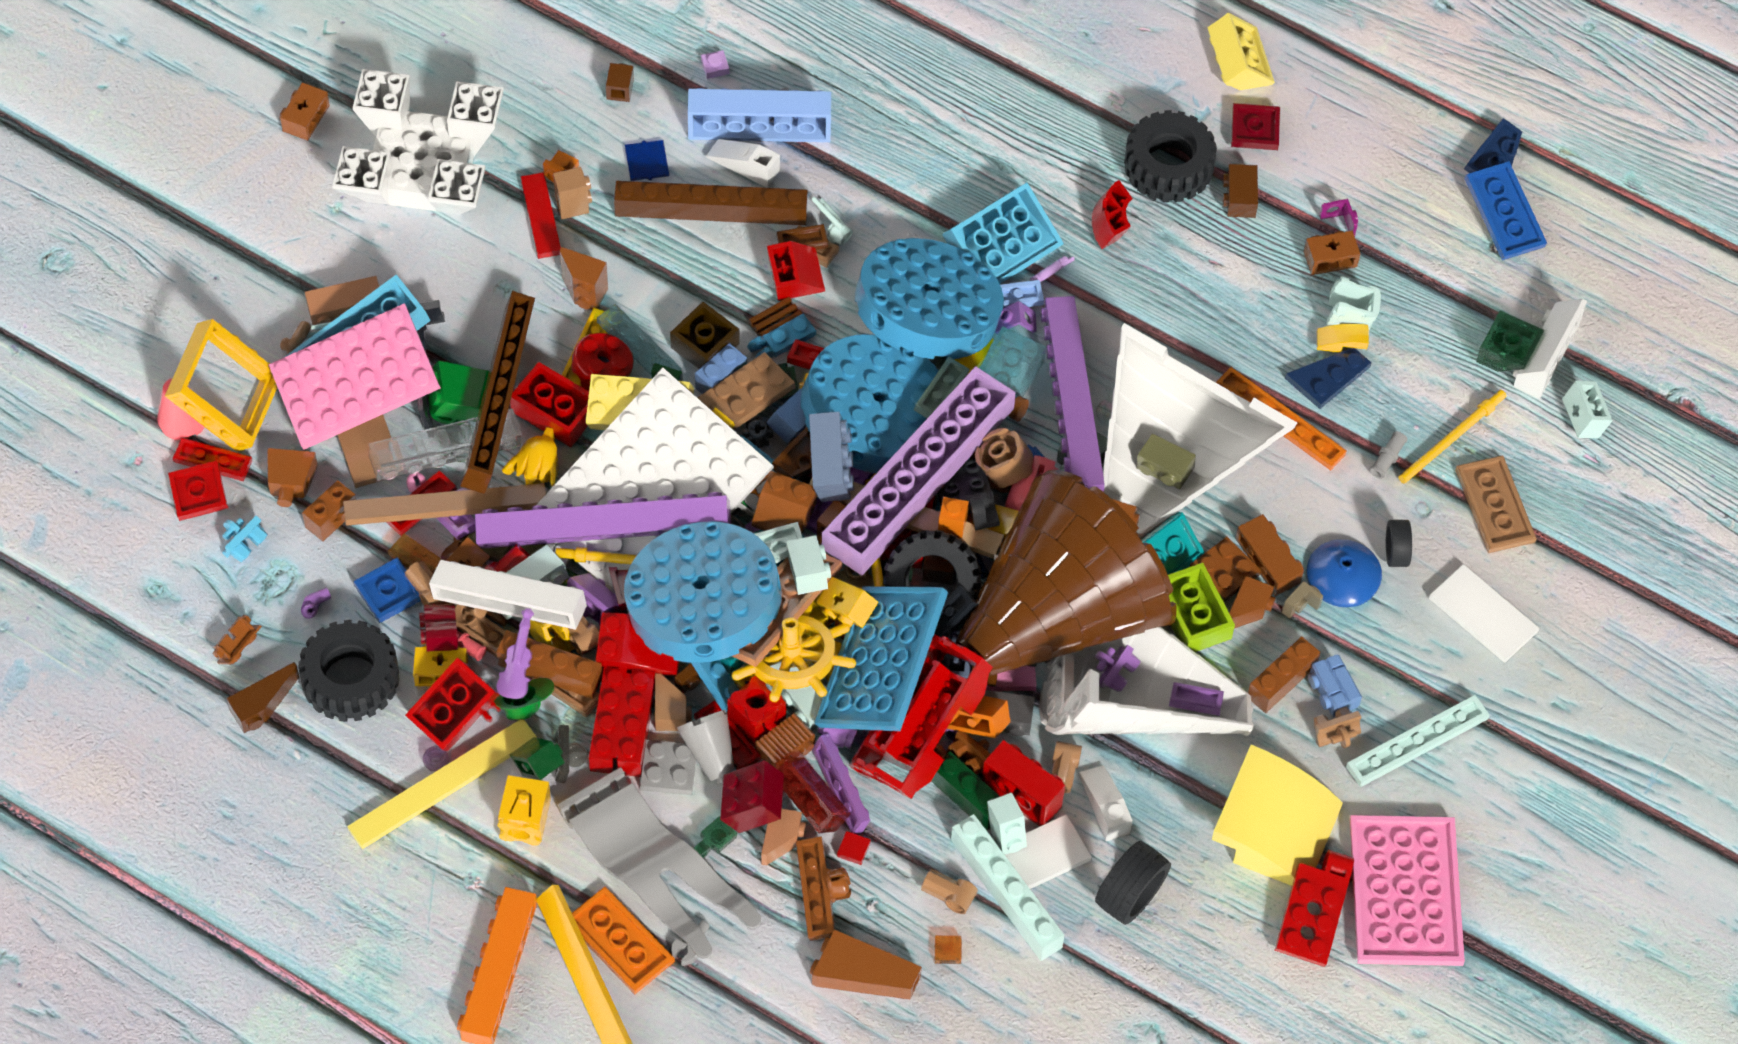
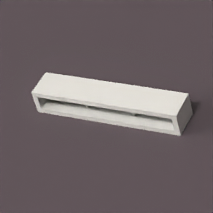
[429,560,587,630]

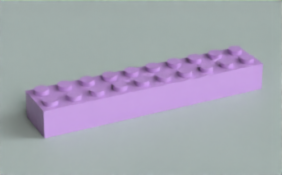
[822,366,1016,575]

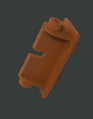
[212,615,262,665]

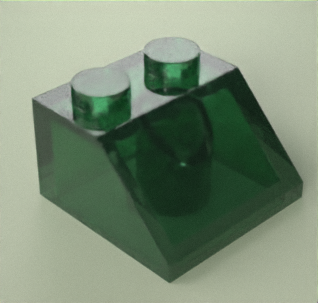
[1476,311,1545,372]

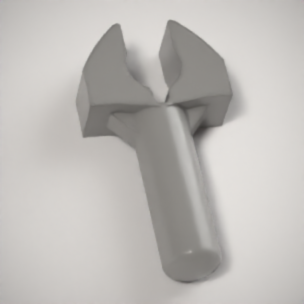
[672,920,710,966]

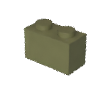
[1137,434,1196,490]

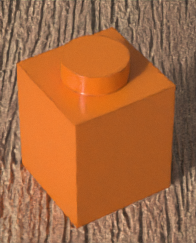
[938,497,969,538]

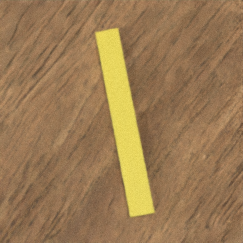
[347,720,537,849]

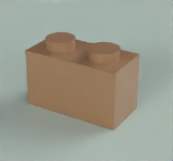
[553,167,592,220]

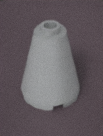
[677,710,735,784]

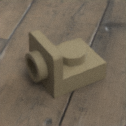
[1282,581,1323,618]

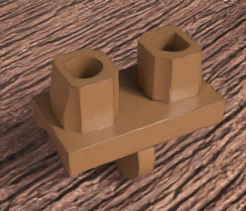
[1314,707,1361,748]

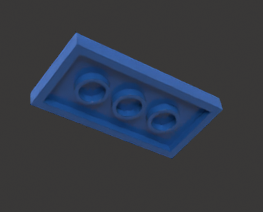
[1464,161,1547,261]

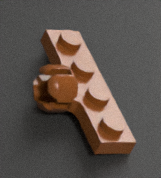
[796,836,851,941]

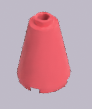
[157,378,205,440]

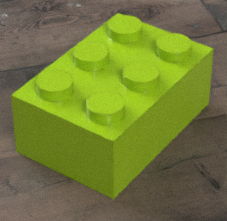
[1168,563,1235,652]

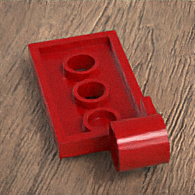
[1274,850,1354,967]

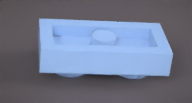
[1000,280,1044,308]

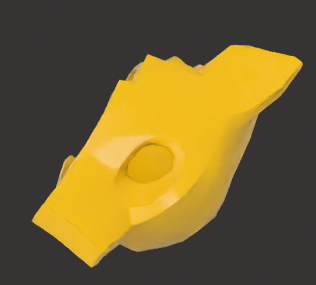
[502,427,559,487]

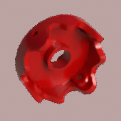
[571,333,634,391]

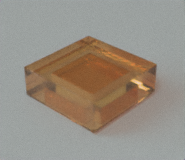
[935,935,962,964]

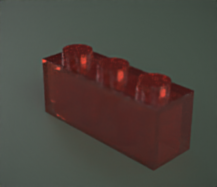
[778,757,851,834]

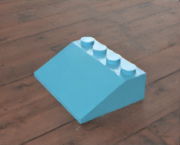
[942,183,1064,284]

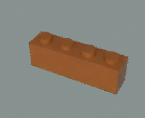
[496,630,602,699]

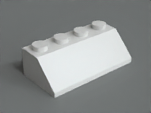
[1512,299,1587,399]

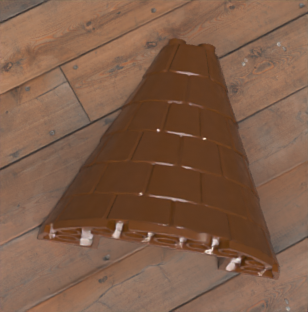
[955,470,1177,676]

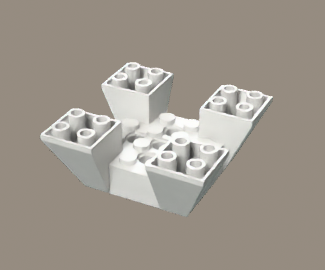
[332,69,504,214]

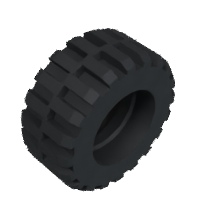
[1124,110,1217,203]
[883,530,982,601]
[298,620,399,722]

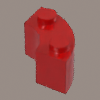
[1092,180,1133,249]

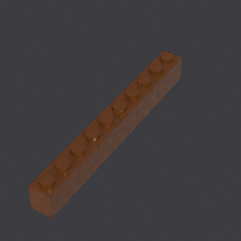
[460,291,535,494]

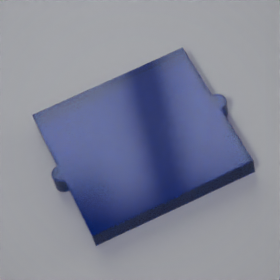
[625,140,669,181]

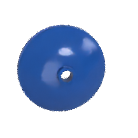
[1306,539,1382,607]

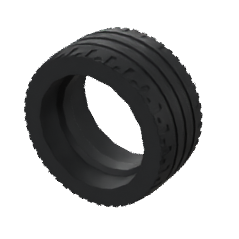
[1095,841,1171,925]

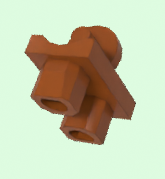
[946,731,991,777]

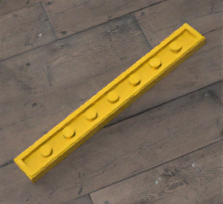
[537,885,633,1044]

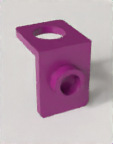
[1319,199,1358,236]

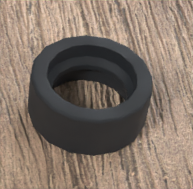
[1385,520,1412,567]

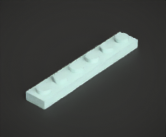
[1346,695,1490,787]

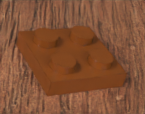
[1190,537,1261,602]

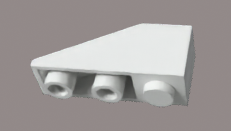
[706,139,780,188]

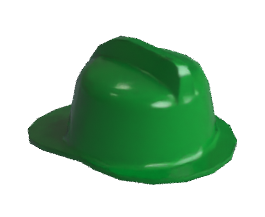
[494,678,554,720]

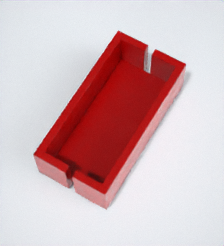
[589,666,655,777]

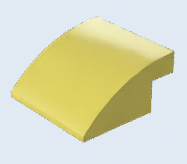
[1212,745,1343,886]

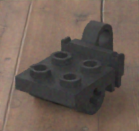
[938,459,1000,531]

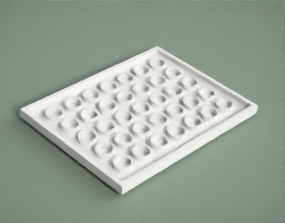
[536,368,774,594]

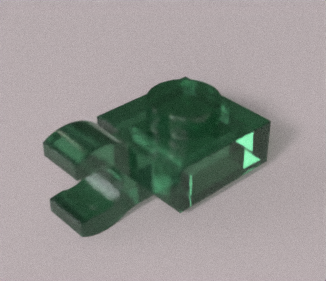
[693,816,738,859]

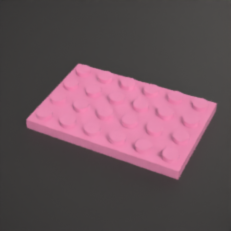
[269,303,441,449]
[1350,815,1465,966]

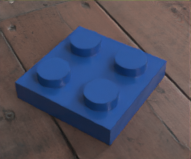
[353,557,421,624]

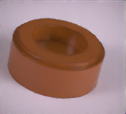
[1009,396,1029,422]

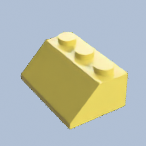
[1207,12,1275,90]

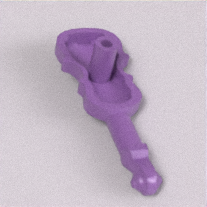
[496,608,534,699]

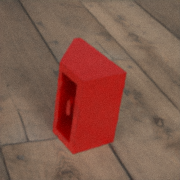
[767,241,825,301]

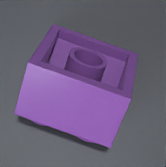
[567,573,627,626]

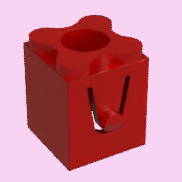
[727,676,786,747]

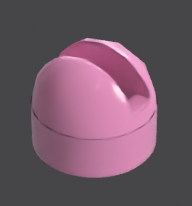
[406,472,426,493]

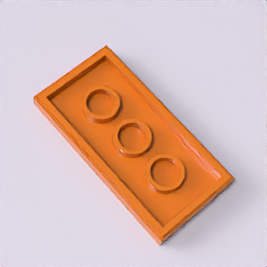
[572,886,675,995]

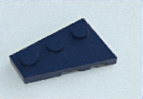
[1464,118,1523,173]
[1285,348,1372,409]

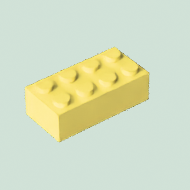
[586,374,694,430]

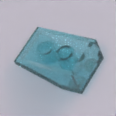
[980,326,1046,398]

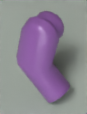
[301,587,331,619]

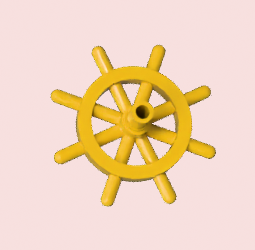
[732,604,856,702]

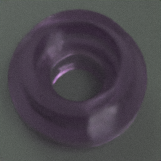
[423,746,449,772]

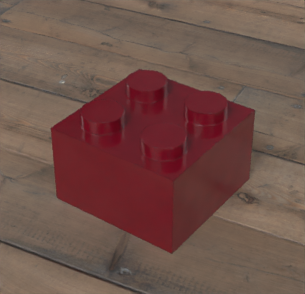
[720,760,784,833]

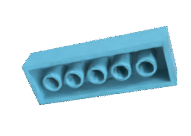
[283,274,431,358]

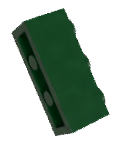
[931,751,1000,831]

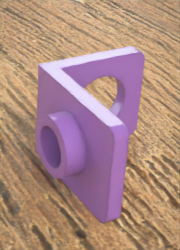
[995,301,1037,334]

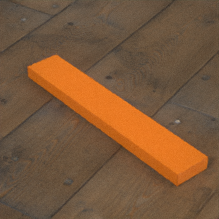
[1216,367,1347,471]

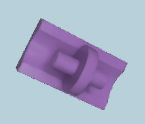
[1095,645,1141,692]

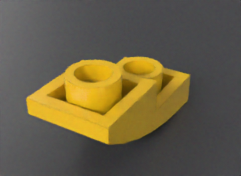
[1317,324,1369,353]

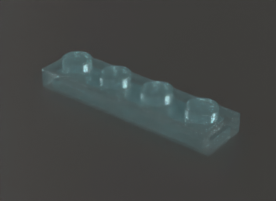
[597,304,682,375]

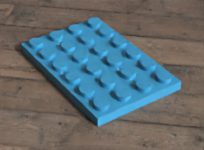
[814,586,948,731]

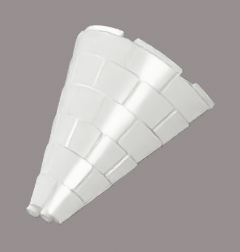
[1103,323,1297,539]
[1039,627,1254,736]

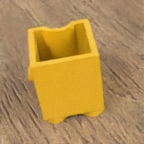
[497,775,551,846]

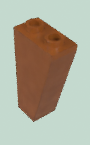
[810,930,922,1000]

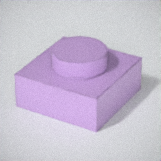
[701,50,730,79]

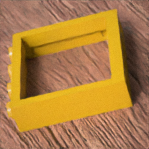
[165,319,278,451]

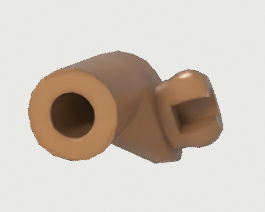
[280,321,311,353]

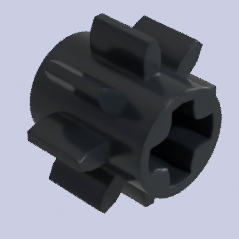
[742,418,773,449]

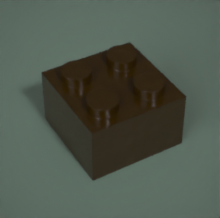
[670,302,740,369]

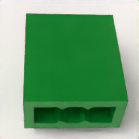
[427,361,489,426]

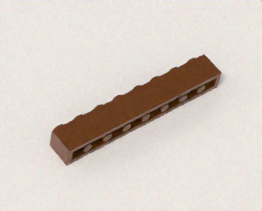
[614,181,808,226]

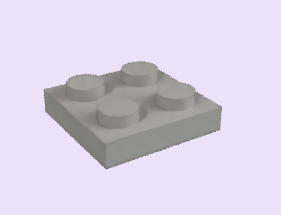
[640,740,696,795]

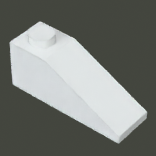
[1079,765,1133,841]

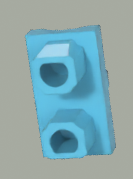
[222,516,268,563]

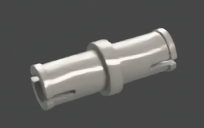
[1370,431,1408,479]

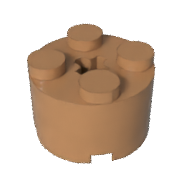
[975,428,1033,488]

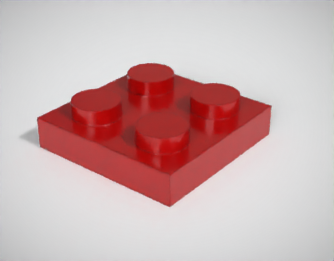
[168,460,229,521]

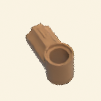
[405,561,448,605]
[568,615,599,656]
[1052,741,1082,794]
[921,869,978,914]

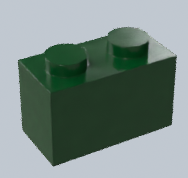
[510,737,565,780]

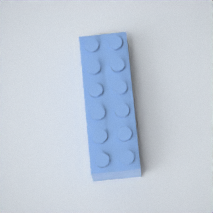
[688,88,831,142]

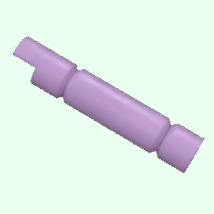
[1030,256,1075,283]

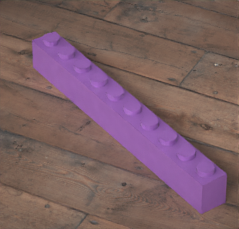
[1041,296,1105,492]
[475,492,731,549]

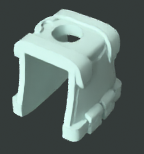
[1326,276,1381,330]

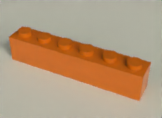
[457,887,537,1044]

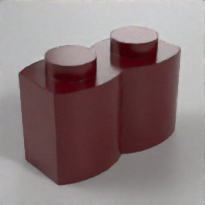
[419,603,458,652]

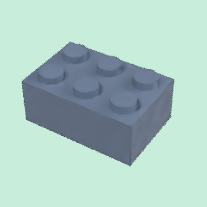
[809,411,854,502]

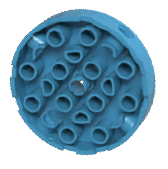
[855,238,1004,359]
[801,334,939,473]
[624,521,782,663]

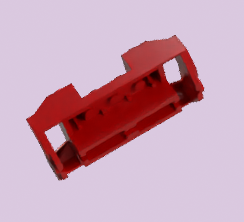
[849,634,993,799]

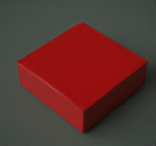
[837,831,871,865]

